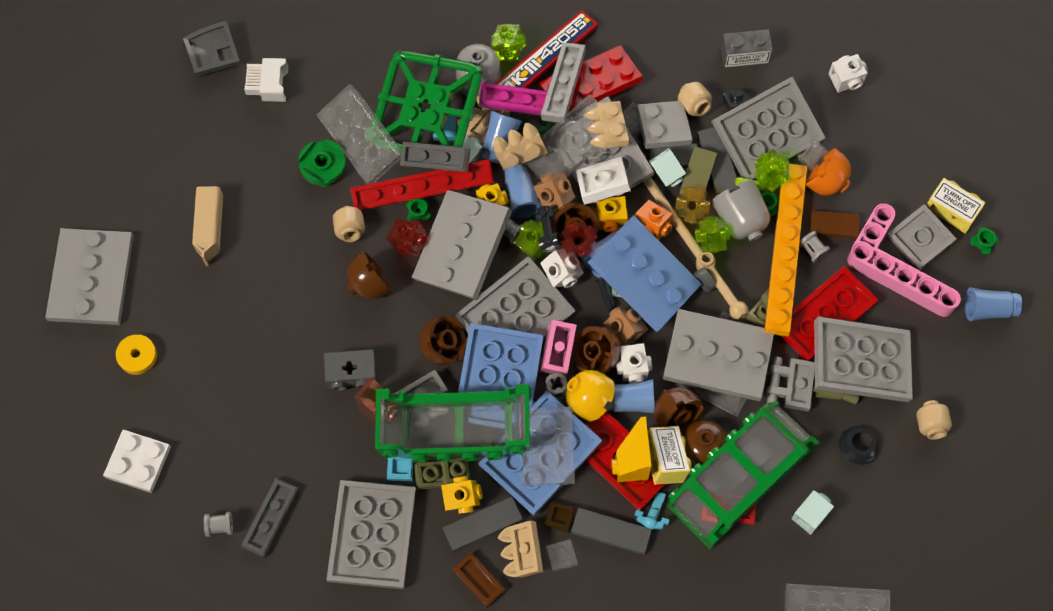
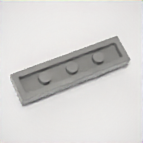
[541,42,586,123]

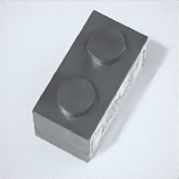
[720,29,773,68]

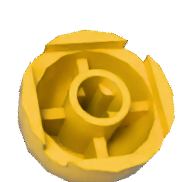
[566,370,615,422]

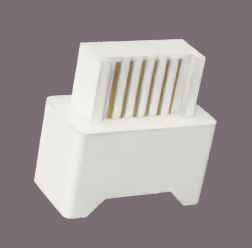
[244,58,288,102]

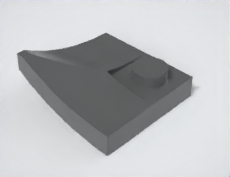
[183,21,240,77]

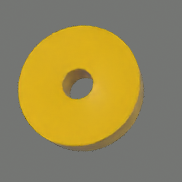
[116,335,157,375]

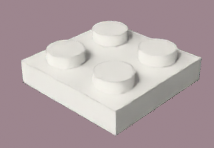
[576,157,631,205]
[103,430,171,493]

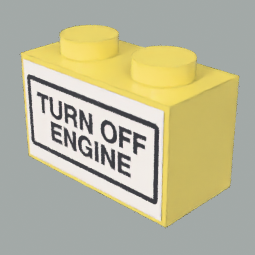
[926,178,986,234]
[648,426,691,485]

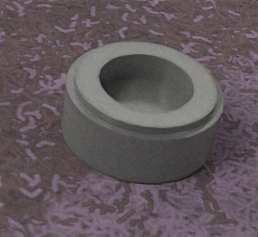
[694,268,716,292]

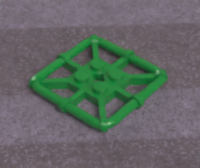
[368,51,483,153]

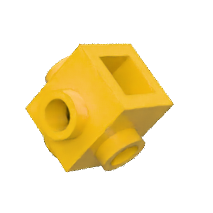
[476,184,509,207]
[592,196,628,232]
[441,476,482,514]

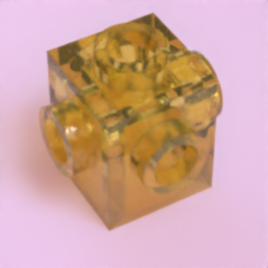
[675,187,711,223]

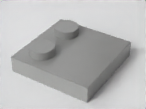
[636,101,692,149]
[887,204,956,271]

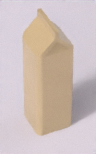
[192,186,223,266]

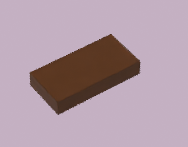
[810,210,859,239]
[452,552,506,608]

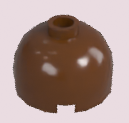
[551,203,599,251]
[346,250,392,300]
[419,315,468,365]
[571,326,621,374]
[653,387,704,433]
[682,420,728,471]

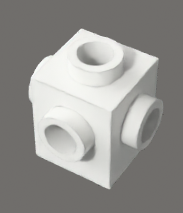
[828,54,868,93]
[540,249,584,288]
[616,343,652,383]

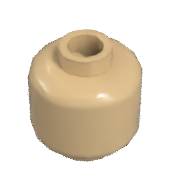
[678,82,712,116]
[333,206,365,242]
[916,400,952,440]

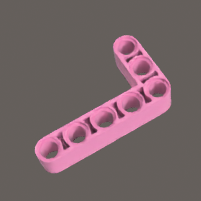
[847,204,961,317]

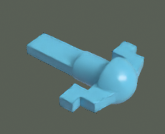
[635,492,670,529]

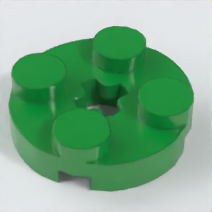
[299,140,346,187]

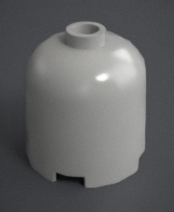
[456,44,501,101]
[713,180,770,242]

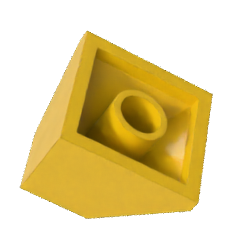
[611,417,651,482]

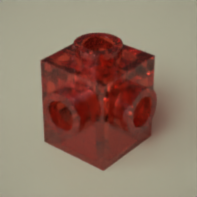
[386,219,429,256]
[560,220,597,258]

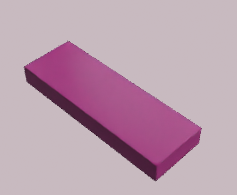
[479,82,548,116]

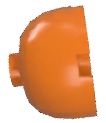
[806,148,851,196]

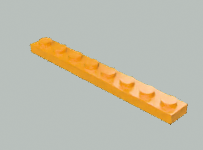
[764,163,807,336]

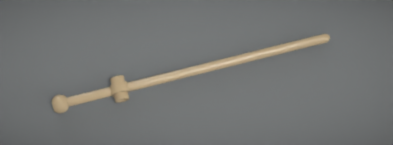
[590,103,749,320]

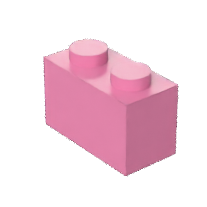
[539,320,577,376]

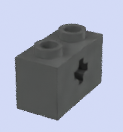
[324,349,377,391]

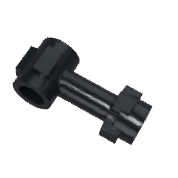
[536,206,562,252]

